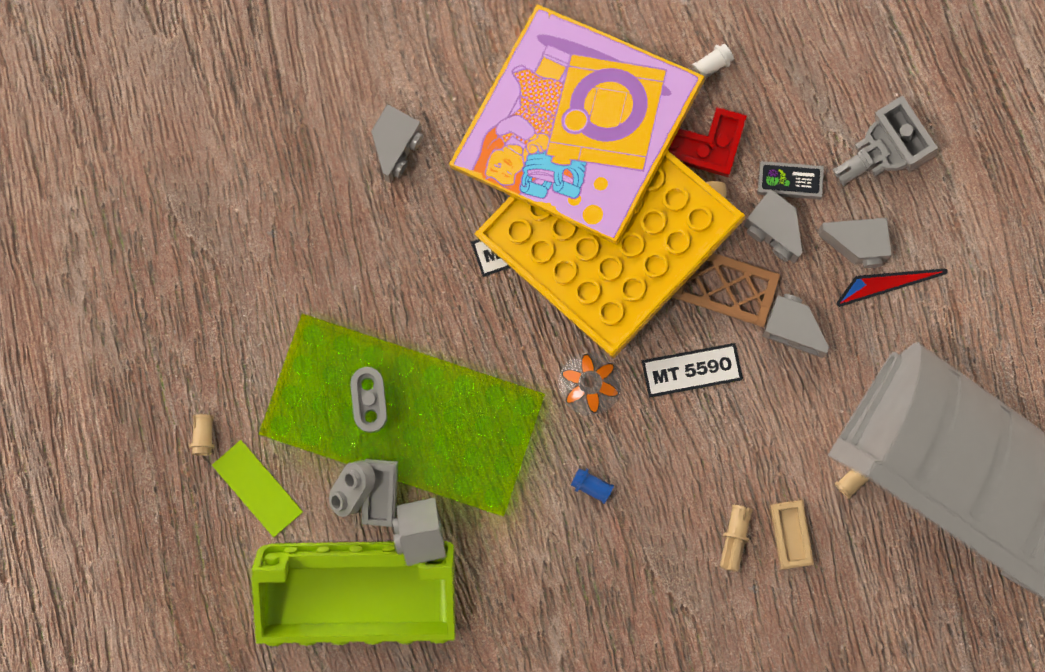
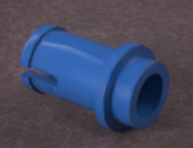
[570,468,614,504]

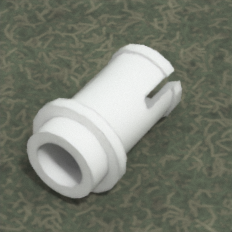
[692,44,734,79]

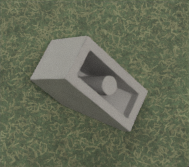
[818,218,891,268]
[762,294,829,358]

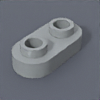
[351,367,387,433]
[329,460,375,517]

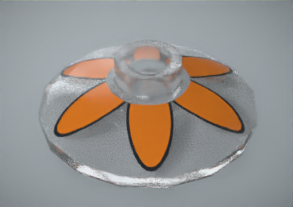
[558,352,622,416]

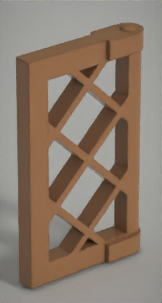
[672,253,780,327]

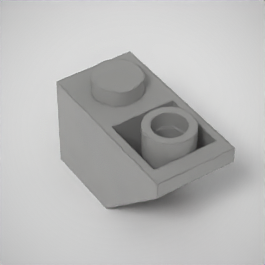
[371,104,424,183]
[744,189,802,264]

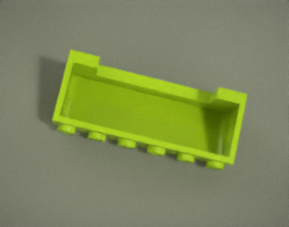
[251,541,455,646]

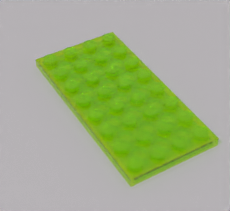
[258,313,545,517]

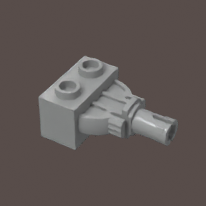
[832,95,938,186]

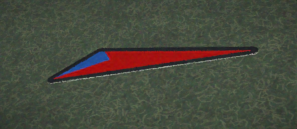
[836,268,948,307]

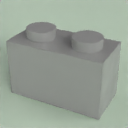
[392,497,446,566]

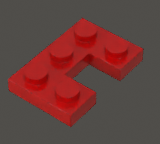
[668,107,747,178]

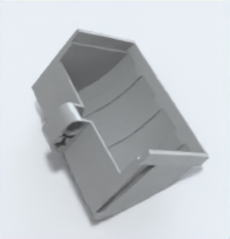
[828,342,1045,600]

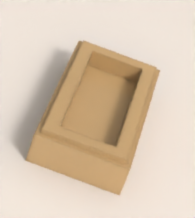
[769,500,814,570]

